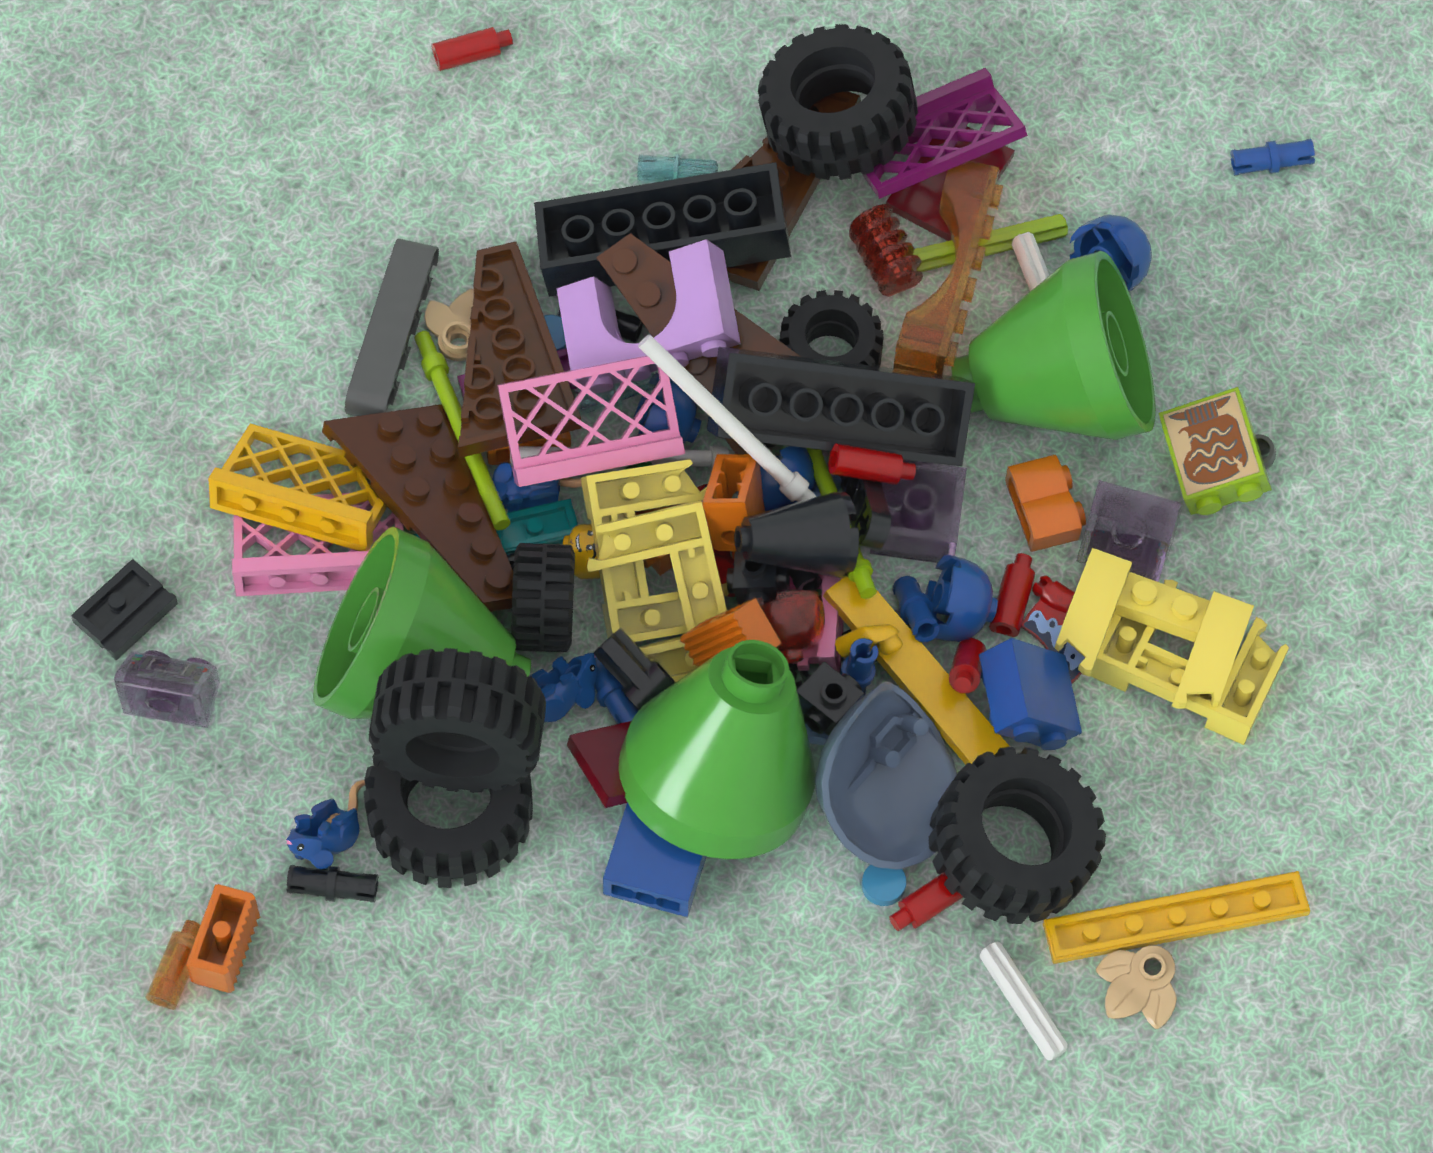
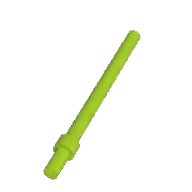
[414,331,510,530]

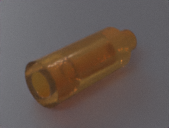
[145,920,200,1010]

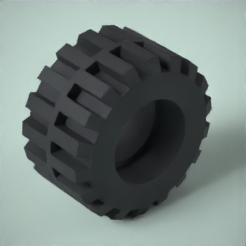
[779,290,884,367]
[511,543,575,652]

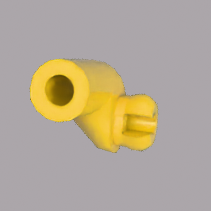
[835,624,902,658]

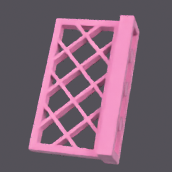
[497,356,685,487]
[232,493,404,597]

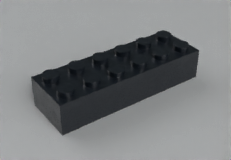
[534,162,791,297]
[707,347,975,467]

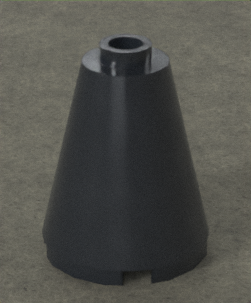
[734,492,859,578]

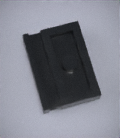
[71,559,178,660]

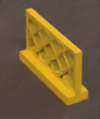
[208,423,387,551]

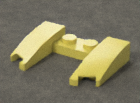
[581,459,729,642]
[587,500,727,682]
[1054,548,1254,709]
[1090,580,1289,745]

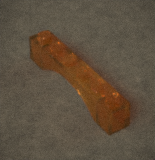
[893,161,1004,375]

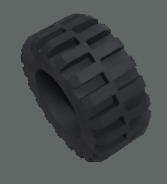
[758,24,918,180]
[369,648,546,793]
[928,747,1106,924]
[363,753,533,888]

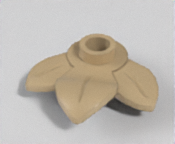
[425,289,474,361]
[1096,945,1177,1029]

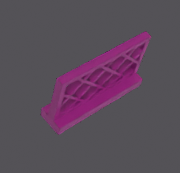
[861,68,1027,199]

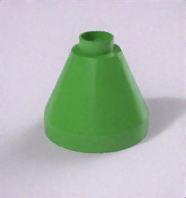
[951,251,1156,440]
[313,527,531,719]
[619,640,816,859]

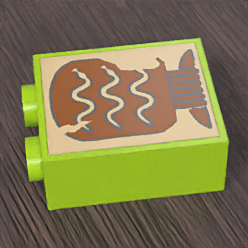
[1158,387,1272,515]

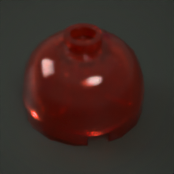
[757,590,826,664]

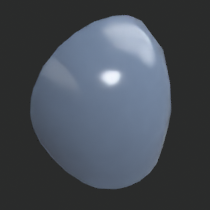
[815,682,957,870]

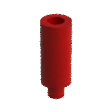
[432,27,513,71]
[829,444,916,485]
[989,553,1035,637]
[949,638,986,693]
[889,873,963,931]

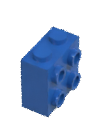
[979,638,1082,750]
[603,803,707,918]

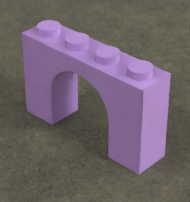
[557,239,741,393]

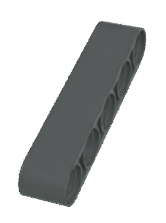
[345,238,439,416]

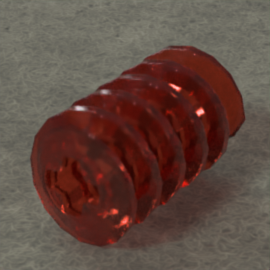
[849,204,923,297]

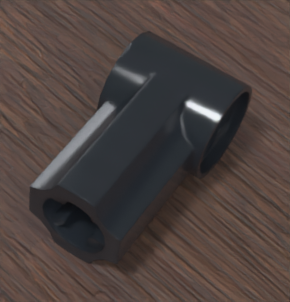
[593,627,676,710]

